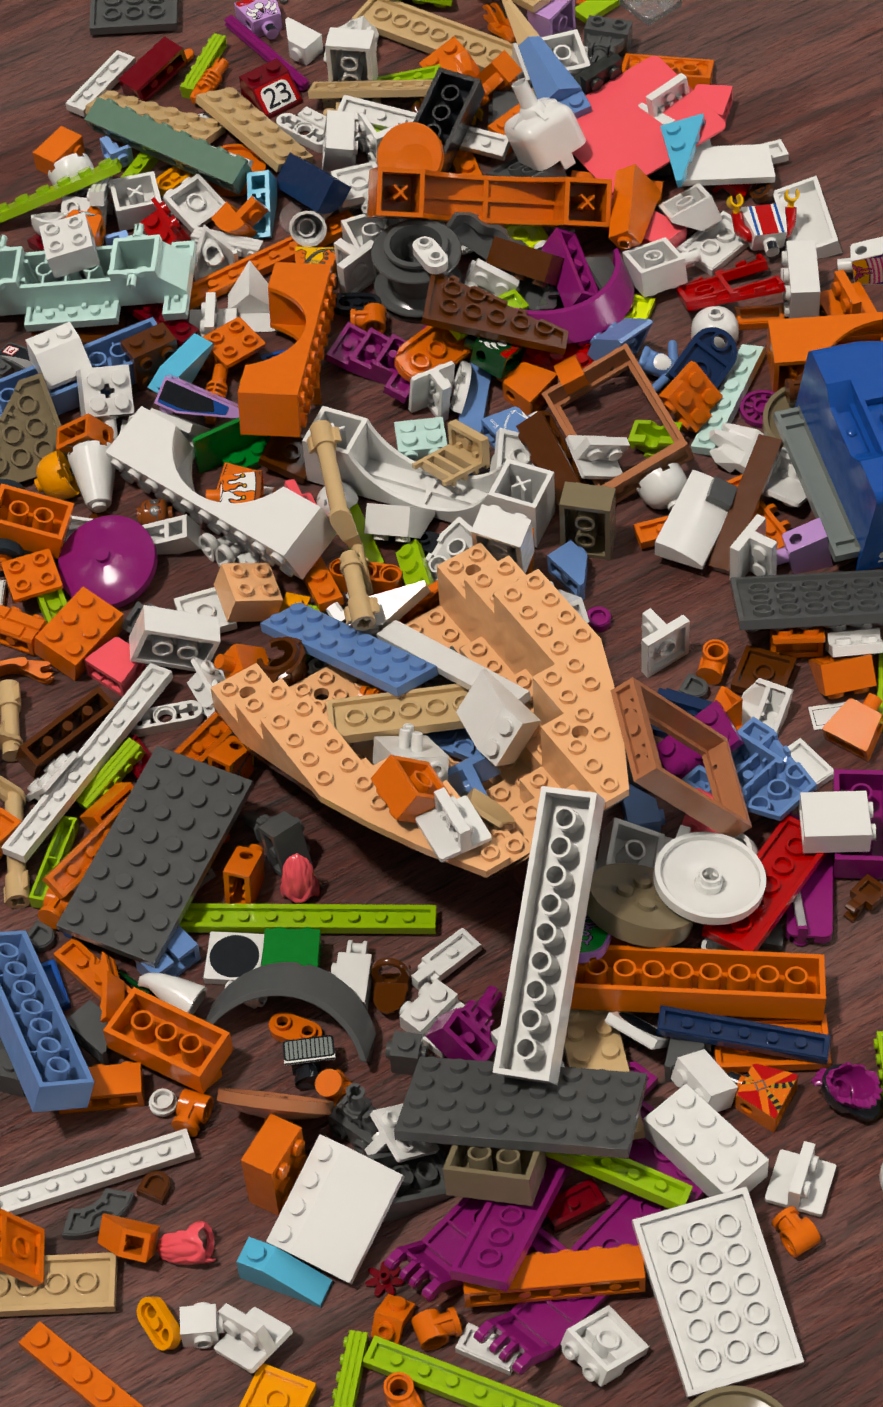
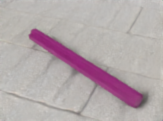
[224,15,310,91]

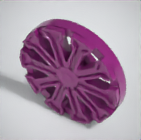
[740,390,775,429]

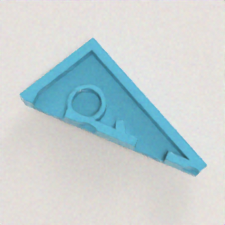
[660,113,705,188]

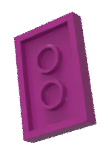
[656,700,744,779]

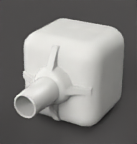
[504,78,586,171]

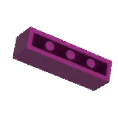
[542,228,599,307]

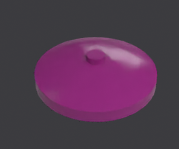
[58,515,158,609]

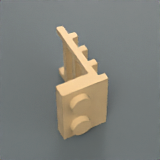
[412,419,490,487]

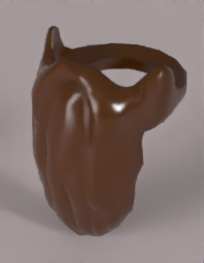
[370,958,411,1015]

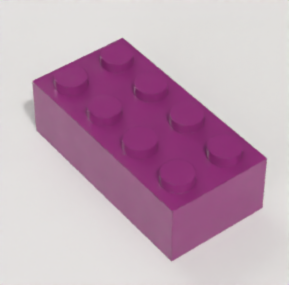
[832,769,883,879]

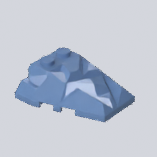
[681,717,817,821]

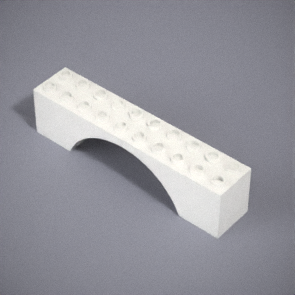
[106,406,337,580]
[302,406,555,547]

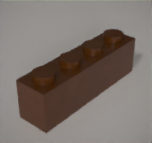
[516,410,588,510]
[15,686,116,777]

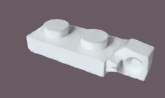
[411,928,482,991]

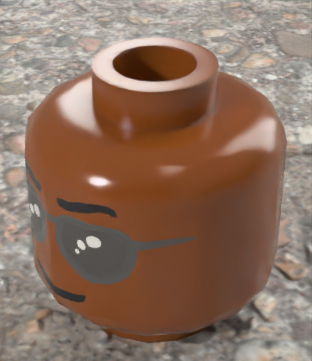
[137,498,174,525]

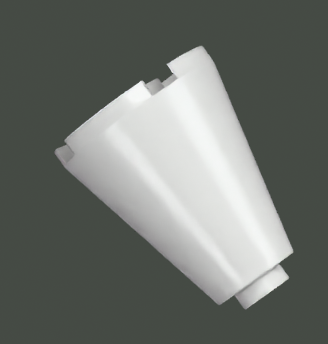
[68,440,116,513]

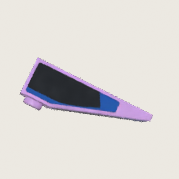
[154,374,239,418]

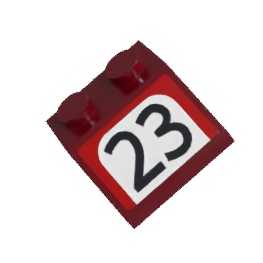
[239,58,303,119]

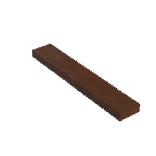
[707,434,784,575]

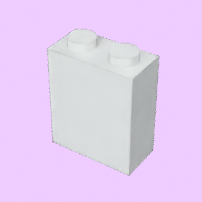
[799,791,876,853]

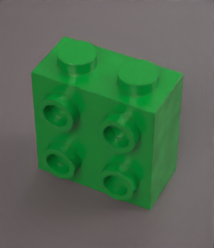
[262,927,322,968]

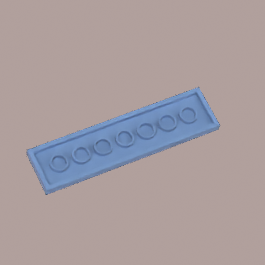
[260,602,438,697]

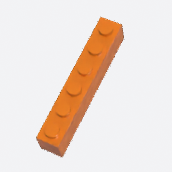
[463,1244,645,1308]

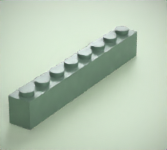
[84,97,253,195]

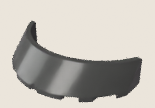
[446,212,559,311]
[206,962,377,1063]

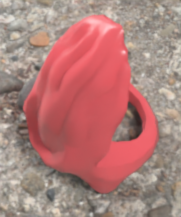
[280,853,320,903]
[156,1221,215,1265]

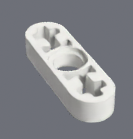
[276,113,324,153]
[130,700,204,737]

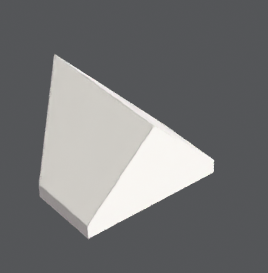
[193,225,239,281]
[228,260,269,314]

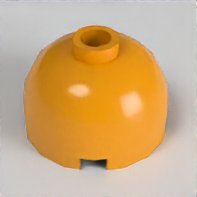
[34,450,80,500]

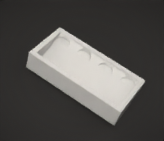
[773,176,842,259]
[655,470,729,570]

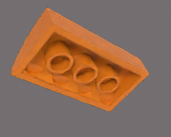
[622,53,714,90]

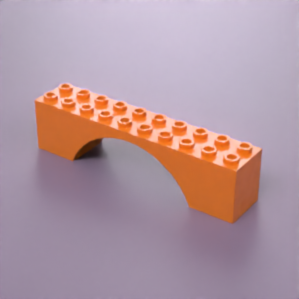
[367,167,612,229]
[237,262,337,437]
[766,312,883,392]

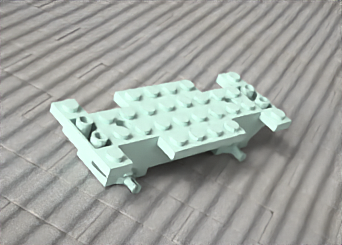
[0,223,197,332]

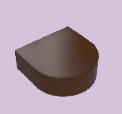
[136,1171,171,1205]

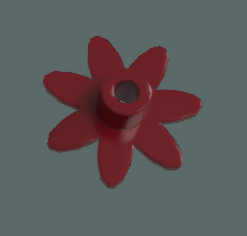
[365,1261,404,1297]

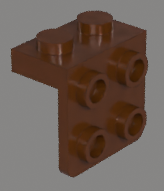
[120,322,178,391]

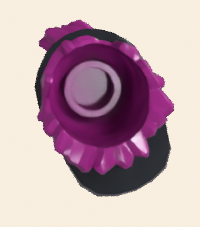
[811,1062,883,1121]

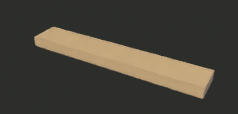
[308,79,433,99]

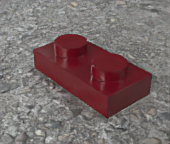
[546,1178,606,1232]

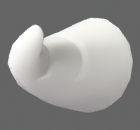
[289,211,333,247]
[138,973,207,1015]

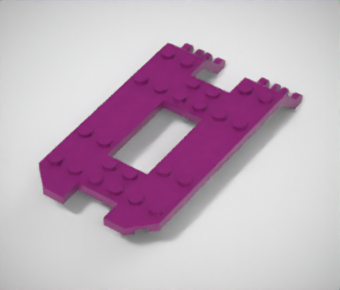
[384,1062,706,1375]

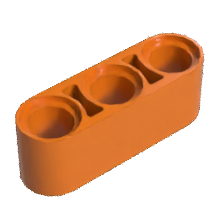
[329,558,403,596]

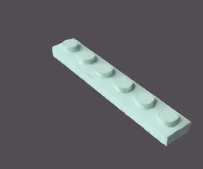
[691,344,766,455]

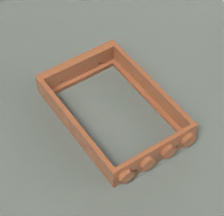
[542,343,695,503]
[611,677,752,838]

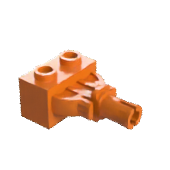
[475,50,522,106]

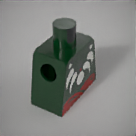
[464,334,526,379]

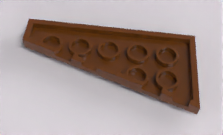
[421,273,569,355]

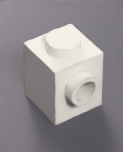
[180,1302,225,1349]

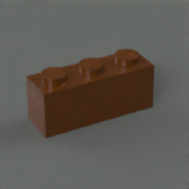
[486,236,564,288]

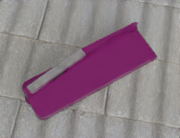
[786,812,833,946]

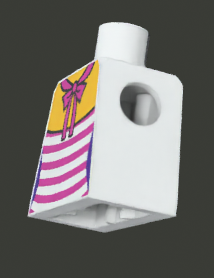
[837,236,883,285]

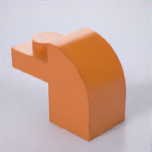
[211,196,269,238]

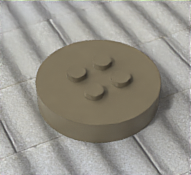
[586,863,694,948]

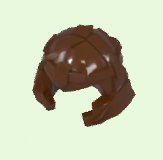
[257,637,309,687]

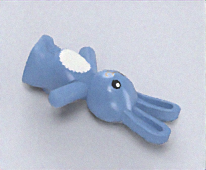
[638,340,678,393]

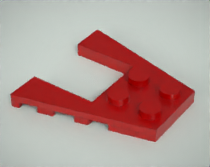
[676,253,786,311]

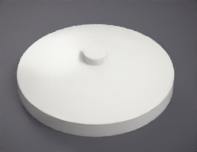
[653,831,766,925]

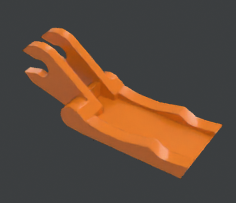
[482,2,516,43]
[0,657,55,684]
[89,952,125,1023]

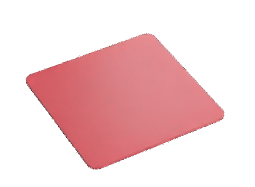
[572,56,726,194]

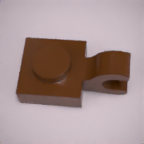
[843,874,883,922]

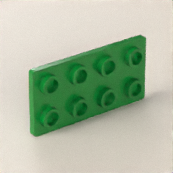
[192,418,271,473]

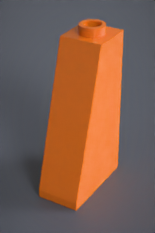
[608,164,661,251]

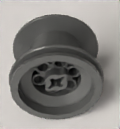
[371,219,464,323]

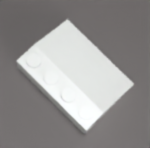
[266,1134,405,1284]

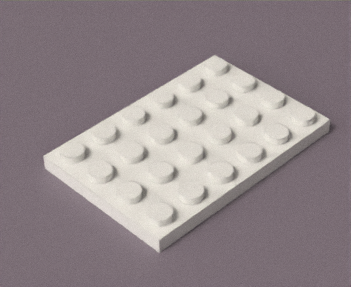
[631,1186,804,1398]

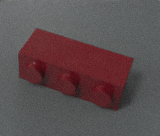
[118,36,188,102]

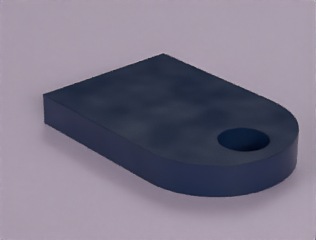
[665,327,737,388]

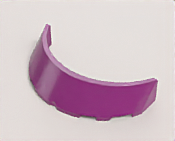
[512,248,634,346]

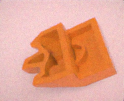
[419,37,480,78]

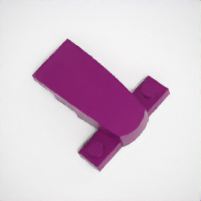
[325,322,428,403]

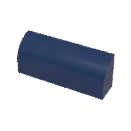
[276,153,351,214]

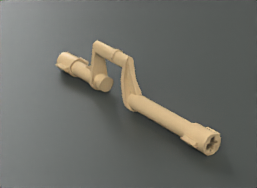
[307,420,380,631]
[0,679,30,909]

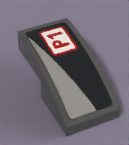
[0,342,33,372]

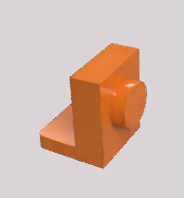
[371,1294,416,1344]

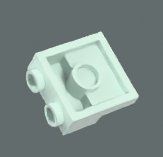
[394,417,447,462]

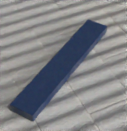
[656,1005,831,1065]

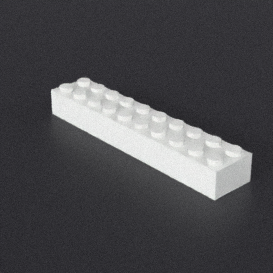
[492,786,605,1085]

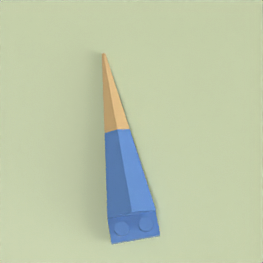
[502,0,592,119]

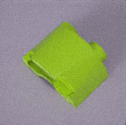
[628,420,682,458]

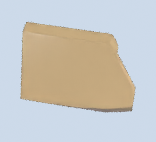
[466,788,515,828]

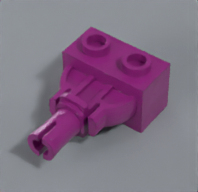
[425,985,503,1061]

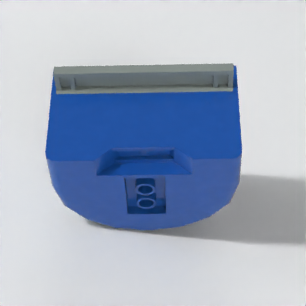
[773,341,883,571]

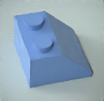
[587,318,653,361]

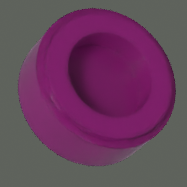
[587,607,611,632]

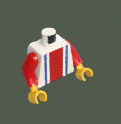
[726,189,800,257]

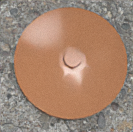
[217,1088,334,1123]

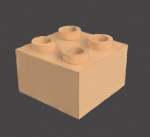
[214,563,283,622]

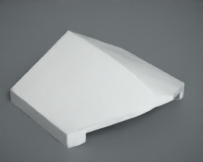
[741,678,793,734]

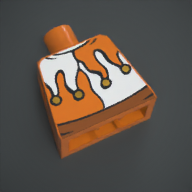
[206,470,264,503]

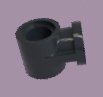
[291,1061,321,1090]

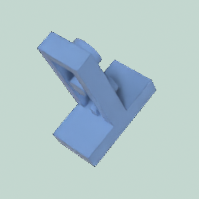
[448,752,501,796]

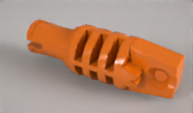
[190,58,229,104]
[205,364,228,425]

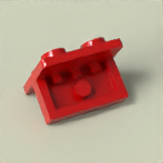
[139,197,191,245]

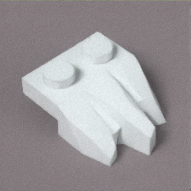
[709,423,764,474]

